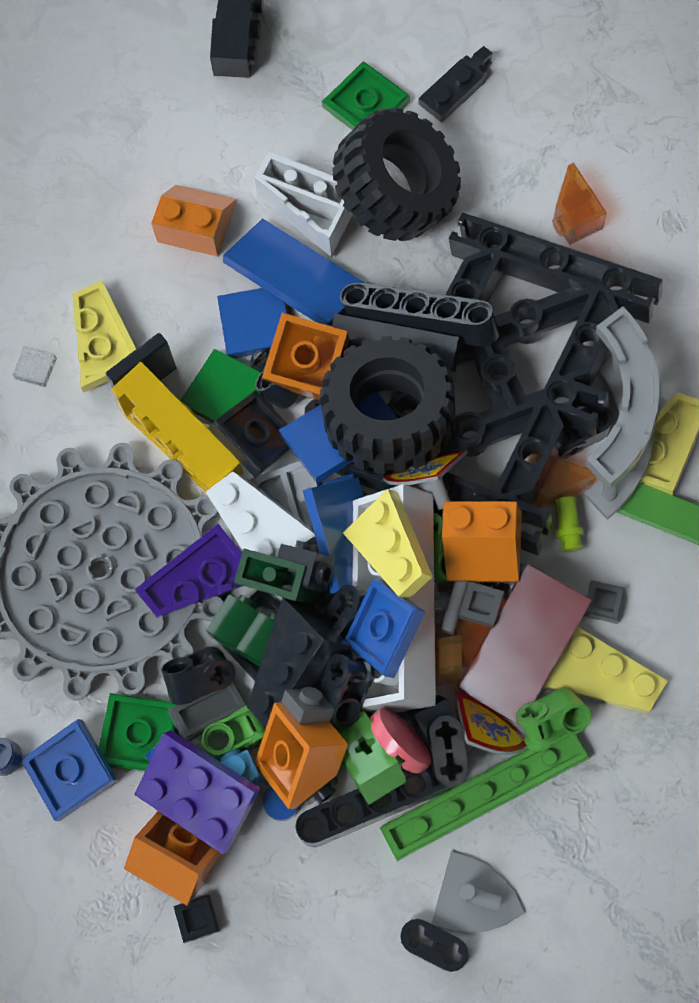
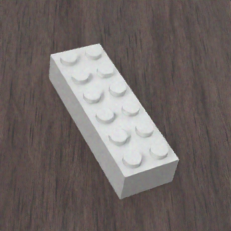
[352,484,435,713]

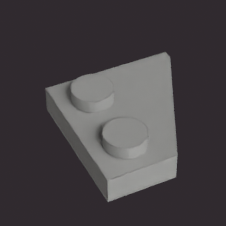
[250,461,321,530]

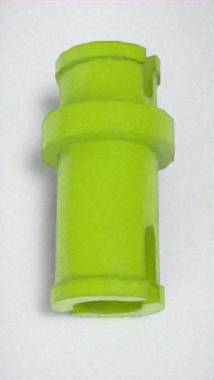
[554,497,584,552]

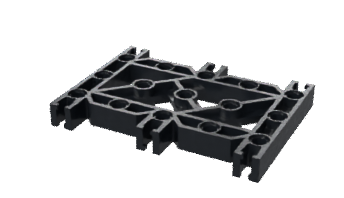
[336,212,663,556]

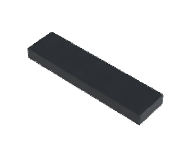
[332,314,462,372]

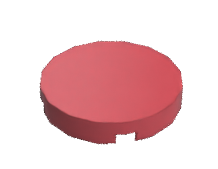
[370,708,432,774]

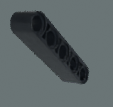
[340,283,499,346]
[295,753,461,847]

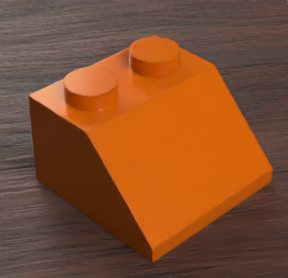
[151,185,237,257]
[262,313,350,400]
[442,502,522,582]
[254,702,348,809]
[124,811,221,905]

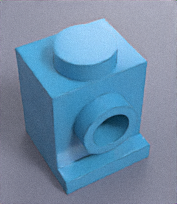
[220,749,264,786]

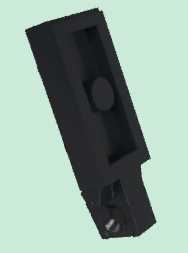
[418,46,493,122]

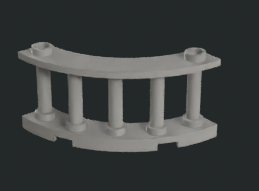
[584,307,660,520]

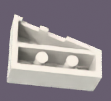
[254,151,353,256]
[206,472,318,557]

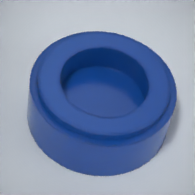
[263,786,300,821]

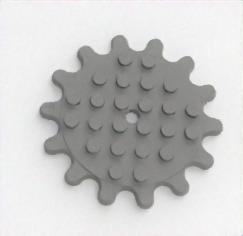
[0,443,224,701]

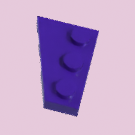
[134,524,243,618]

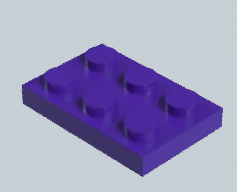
[134,730,261,855]

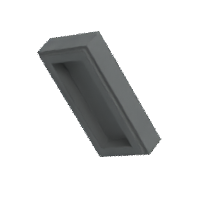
[168,681,247,742]

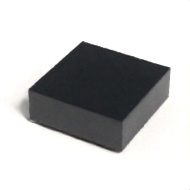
[173,894,221,944]

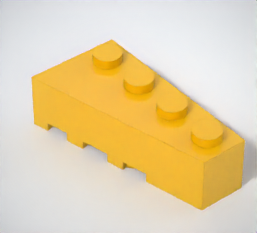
[111,362,244,493]

